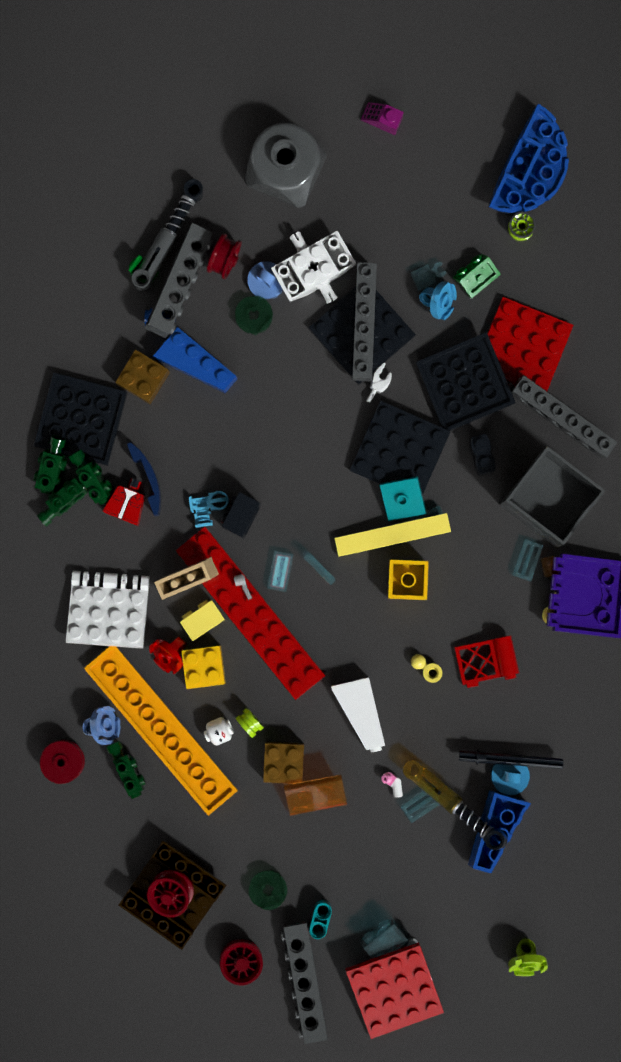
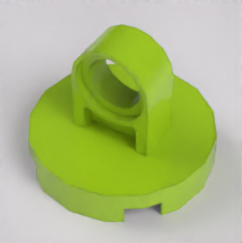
[508,939,548,976]

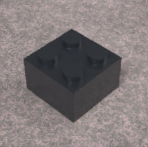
[221,492,261,539]

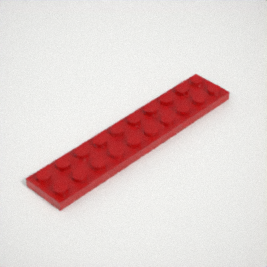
[175,527,325,700]

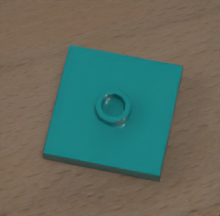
[380,476,426,521]

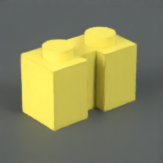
[180,600,226,641]

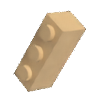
[154,557,219,600]

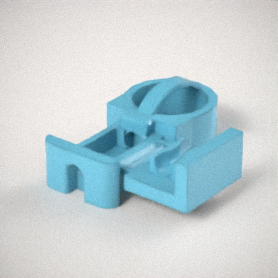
[189,491,229,528]

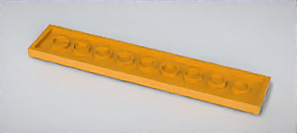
[84,646,238,816]

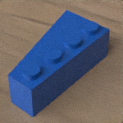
[153,327,237,393]
[468,790,531,873]

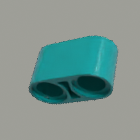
[309,900,332,939]

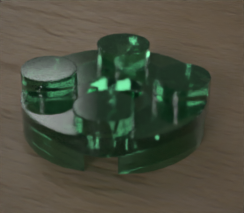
[235,296,273,335]
[249,870,288,910]

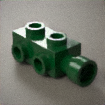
[33,435,67,494]
[69,449,113,505]
[37,478,89,527]
[106,741,146,799]

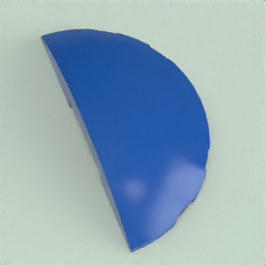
[488,104,569,213]

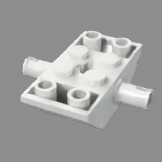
[271,231,356,304]

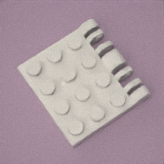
[66,570,150,648]

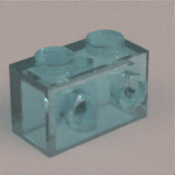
[361,917,408,959]

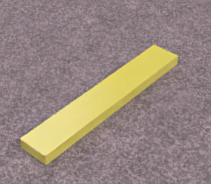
[335,513,451,557]

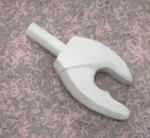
[366,363,392,403]

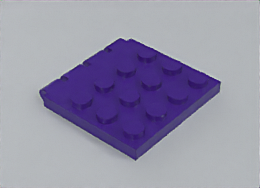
[546,554,621,638]

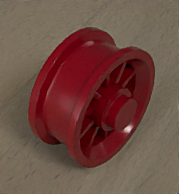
[207,233,242,280]
[40,740,85,784]
[147,869,194,918]
[220,939,263,986]

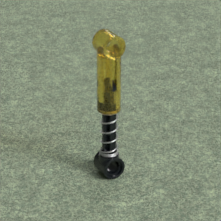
[403,760,508,850]

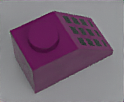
[361,102,404,135]

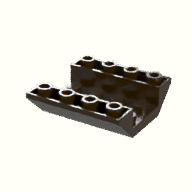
[118,840,227,950]

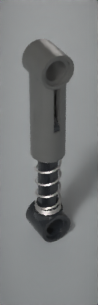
[132,179,204,292]

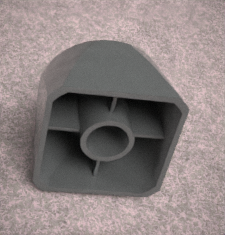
[245,123,327,208]

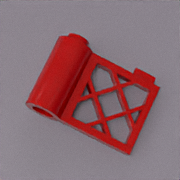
[454,635,519,688]

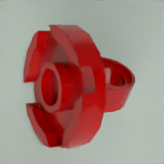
[149,637,187,674]

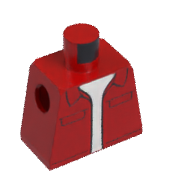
[103,478,145,526]

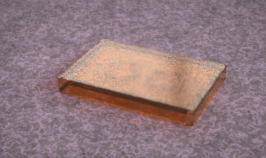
[284,775,347,816]

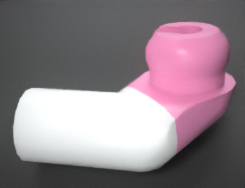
[381,772,403,798]

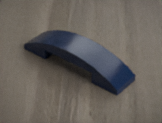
[127,443,161,516]

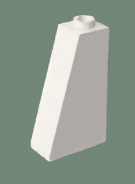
[331,677,385,752]

